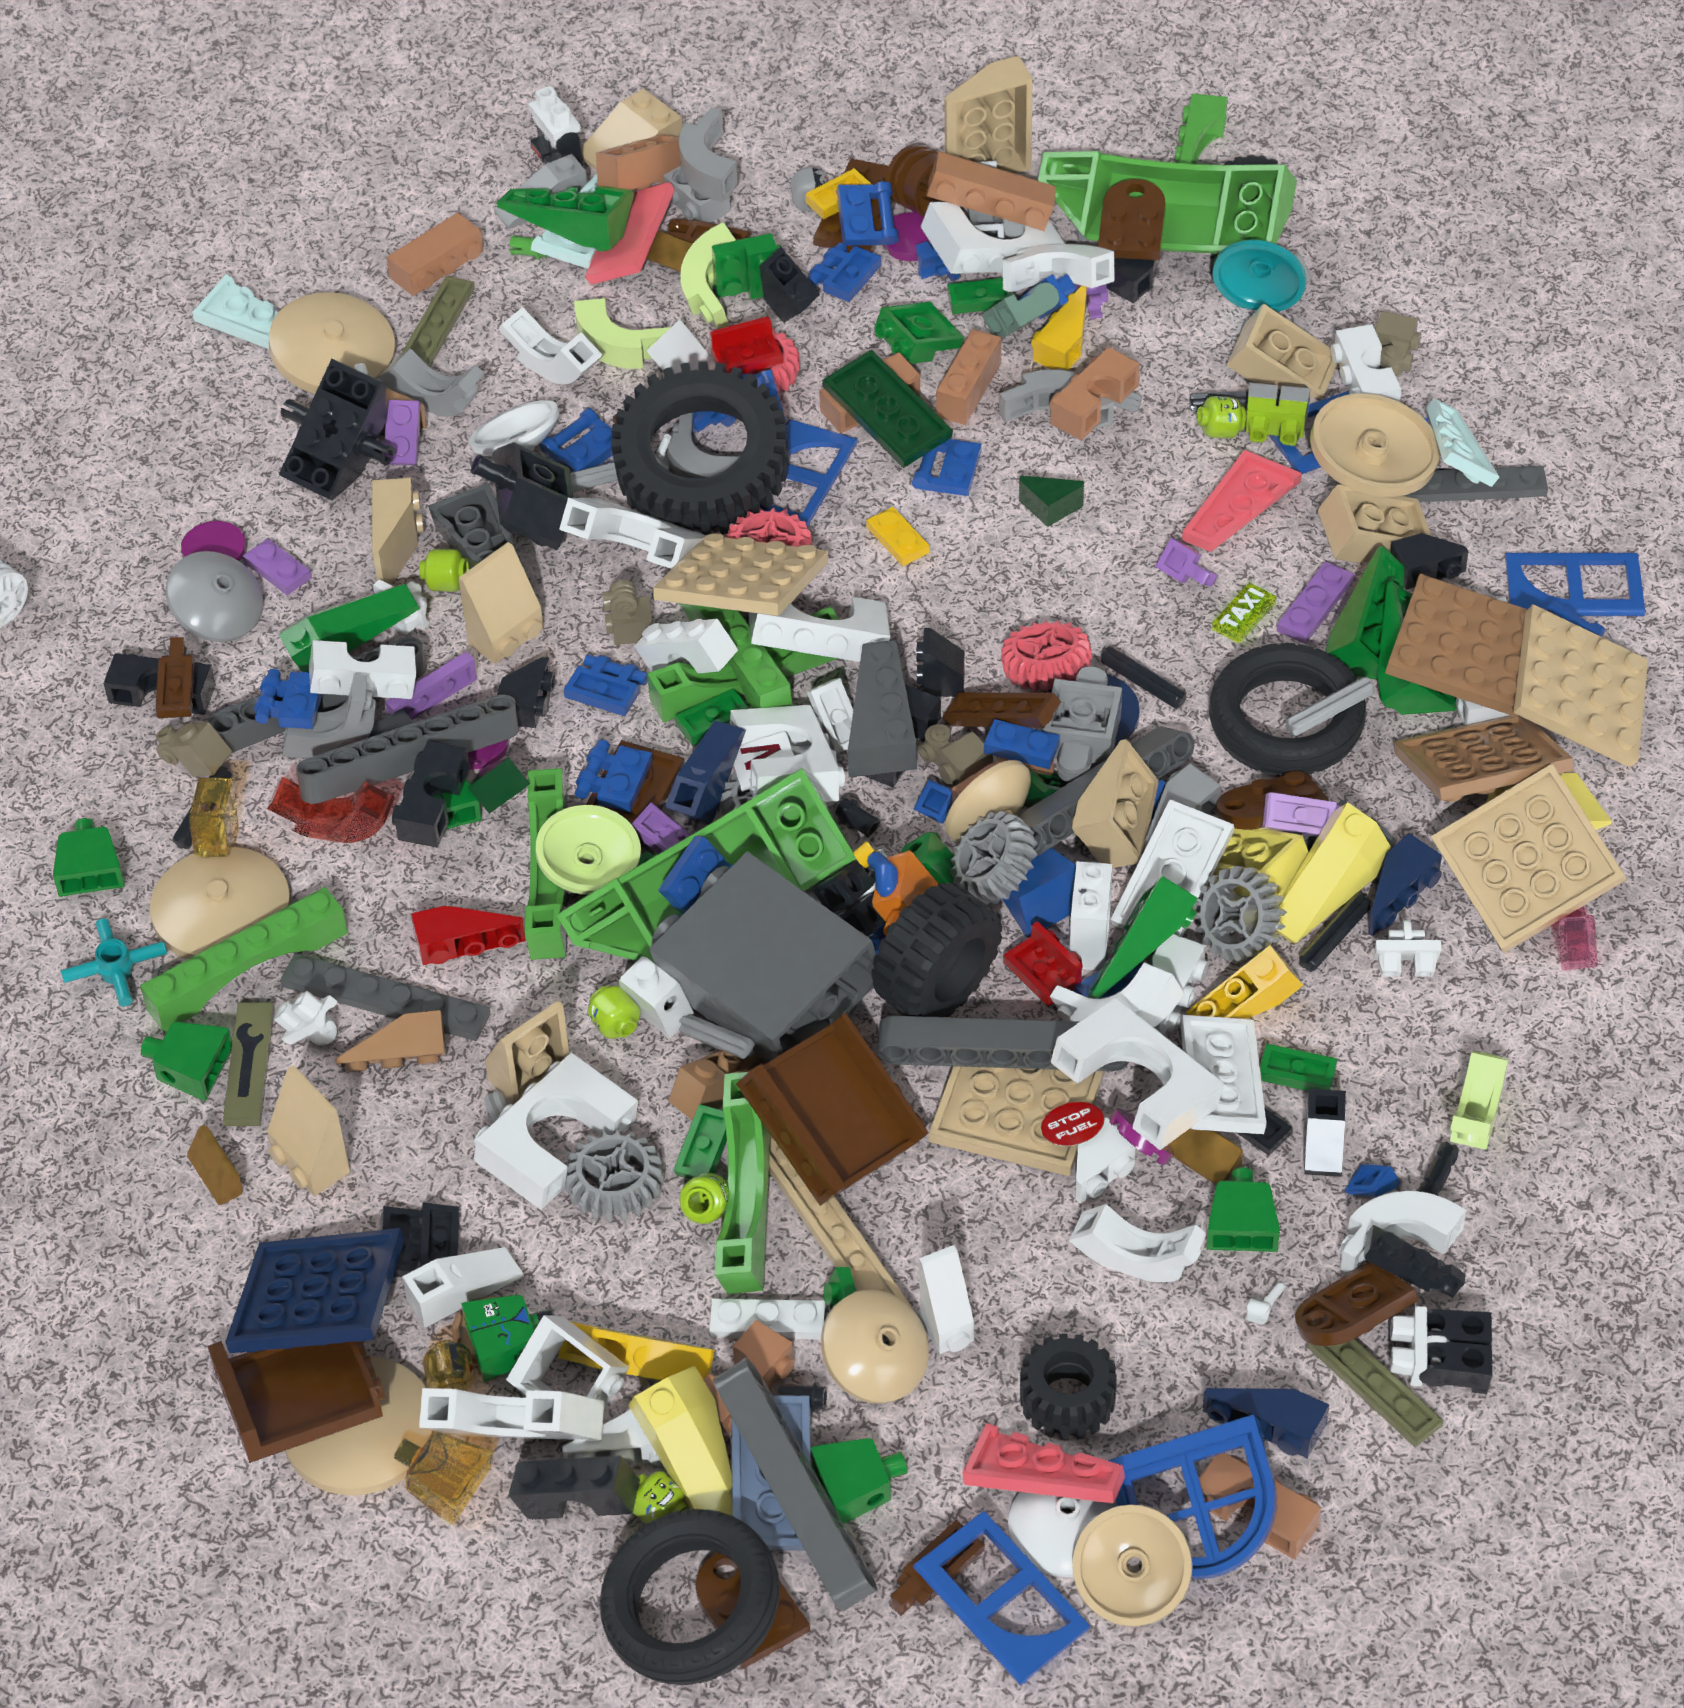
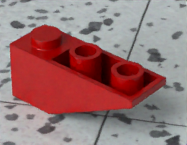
[410,905,526,965]

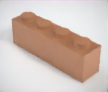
[927,151,1056,231]

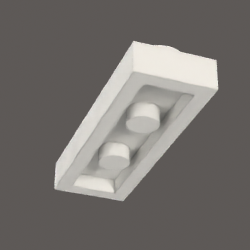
[710,1299,825,1339]

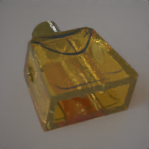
[189,777,239,858]
[394,1431,493,1525]

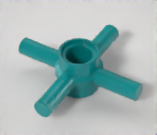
[60,918,167,1007]

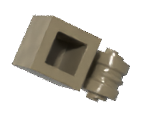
[1375,311,1422,377]
[602,580,652,645]
[156,722,232,777]
[918,724,993,786]

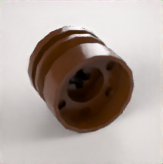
[885,144,945,218]

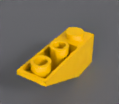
[1031,286,1087,371]
[1186,945,1304,1019]

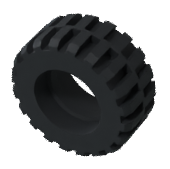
[871,883,1002,1017]

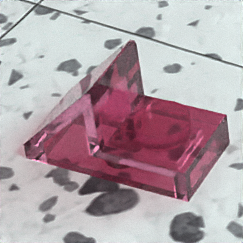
[1550,906,1598,971]

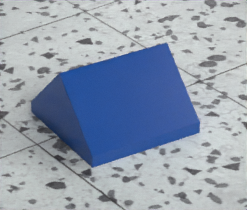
[1002,848,1076,938]

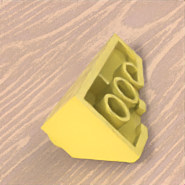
[1276,802,1392,944]
[628,1366,732,1516]

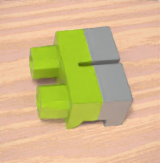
[1246,383,1310,446]

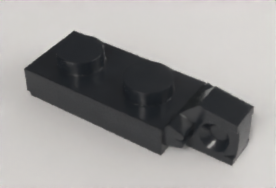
[1364,1225,1466,1298]

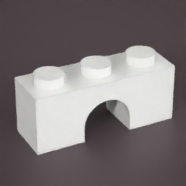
[1330,324,1401,402]
[634,619,738,673]
[309,640,416,699]

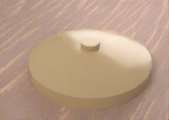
[269,292,395,394]
[1310,393,1440,497]
[150,847,291,959]
[285,1356,435,1495]

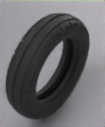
[1209,643,1366,776]
[600,1509,780,1685]

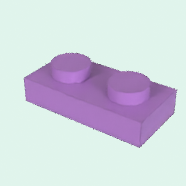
[384,400,421,466]
[243,538,312,595]

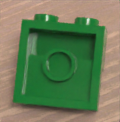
[711,233,782,300]
[874,302,964,364]

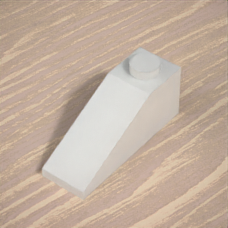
[919,1245,974,1354]

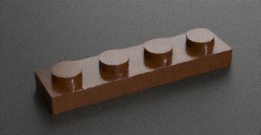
[942,692,1061,728]

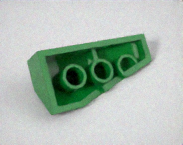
[497,186,634,251]
[1325,546,1404,680]
[1377,581,1457,715]
[279,583,420,673]
[1087,876,1198,999]

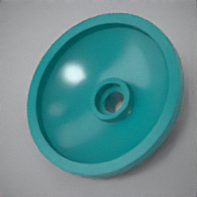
[1213,240,1307,312]

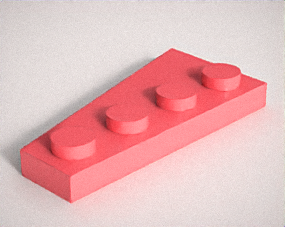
[1182,450,1302,552]
[962,1423,1125,1503]

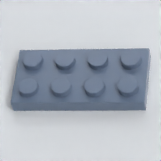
[731,1395,810,1551]

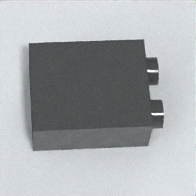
[649,851,876,1063]

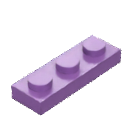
[1277,561,1354,644]
[385,652,477,720]

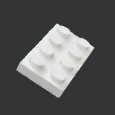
[1111,800,1235,937]
[1180,1015,1266,1134]

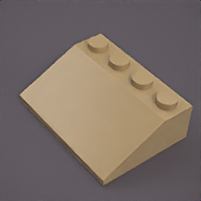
[944,55,1032,174]

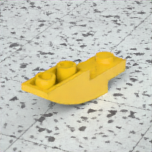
[558,1321,715,1381]

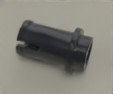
[835,798,880,838]
[778,1382,827,1413]

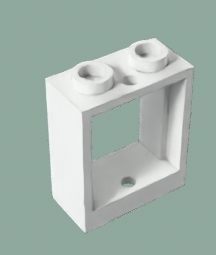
[1070,861,1112,970]
[506,1315,629,1418]

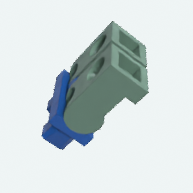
[981,274,1076,339]

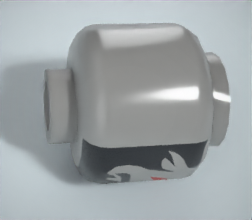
[790,167,829,212]

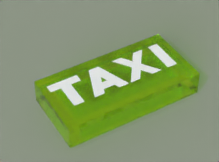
[1212,582,1277,644]

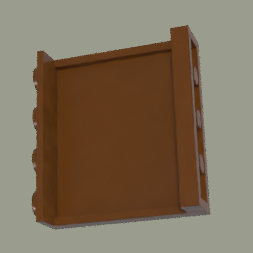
[736,1013,929,1206]
[207,1341,386,1463]

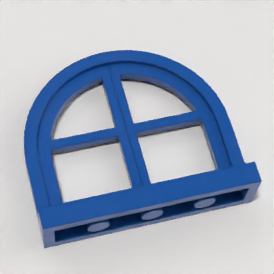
[1107,1415,1277,1579]

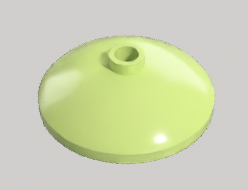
[536,805,641,895]

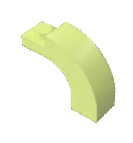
[680,222,736,329]
[574,298,671,369]
[1450,1050,1510,1150]

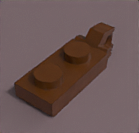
[155,637,195,719]
[889,1520,985,1616]

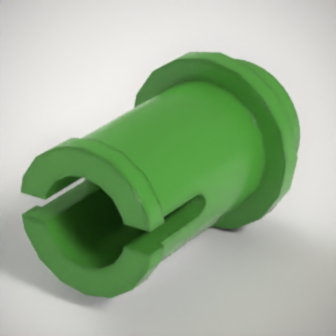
[509,235,548,260]

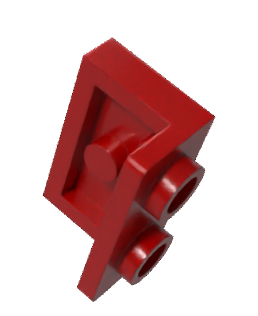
[710,316,783,374]
[1003,922,1083,1007]

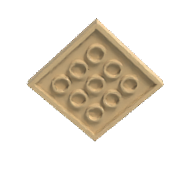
[653,533,828,616]
[1513,605,1648,767]
[1431,764,1627,953]
[929,1066,1106,1176]

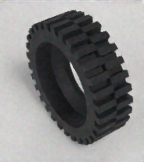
[611,362,789,535]

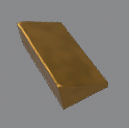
[646,231,693,273]
[187,1124,243,1205]
[1168,1128,1243,1185]

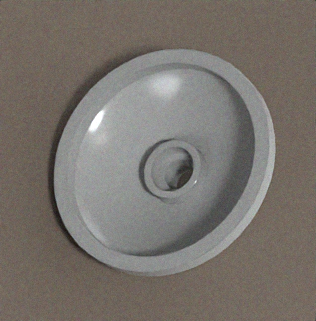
[166,551,263,642]

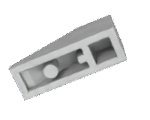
[494,154,587,230]
[1145,764,1221,849]

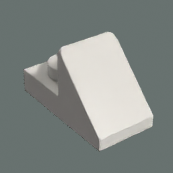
[807,678,853,754]

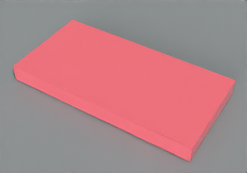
[585,182,675,284]

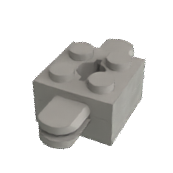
[1043,666,1122,783]

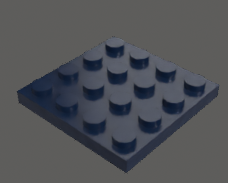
[225,1228,404,1353]

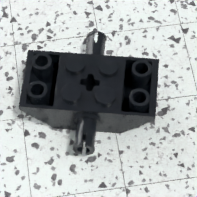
[279,358,395,500]
[470,442,574,550]

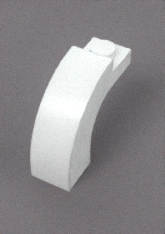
[1002,244,1114,292]
[498,307,603,385]
[1050,963,1184,1028]
[1339,1191,1467,1274]
[1069,1204,1206,1282]

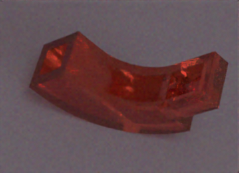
[267,776,395,843]

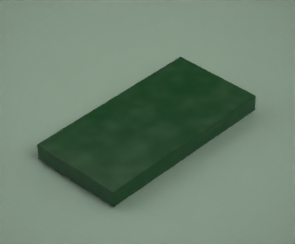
[822,349,953,468]

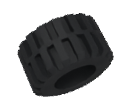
[1020,1333,1117,1440]

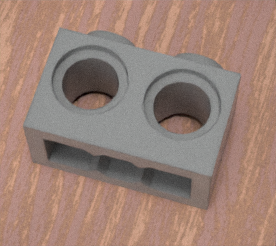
[663,166,731,223]

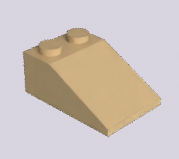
[581,88,683,170]
[1226,304,1337,399]
[372,478,424,585]
[1318,484,1432,563]
[459,542,544,664]
[1072,739,1159,868]
[485,1000,569,1105]
[267,1065,350,1196]

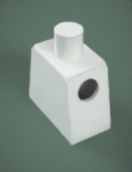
[619,956,695,1038]

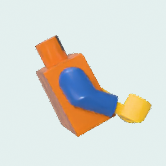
[853,841,938,936]

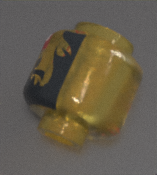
[422,1340,475,1391]

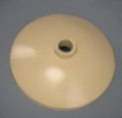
[945,760,1031,843]
[821,1290,929,1404]
[1072,1505,1192,1626]

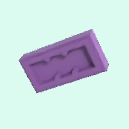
[631,802,691,854]

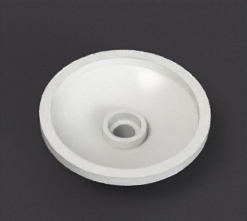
[469,400,560,457]
[1008,1492,1117,1578]

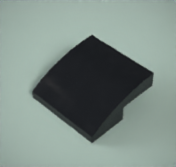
[380,1202,459,1277]

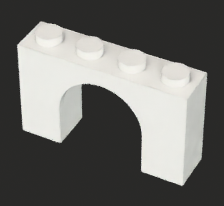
[921,202,1065,274]
[559,498,705,569]
[749,597,890,662]
[730,705,845,802]
[1051,998,1225,1150]
[474,1053,638,1210]
[419,1388,604,1440]

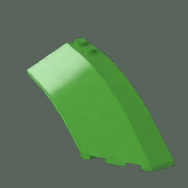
[1038,151,1297,254]
[556,768,856,963]

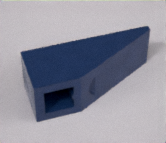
[665,721,746,826]
[1368,833,1442,936]
[1203,1388,1330,1459]

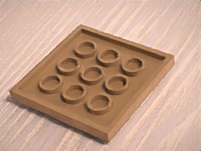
[1385,574,1528,717]
[1394,715,1574,802]

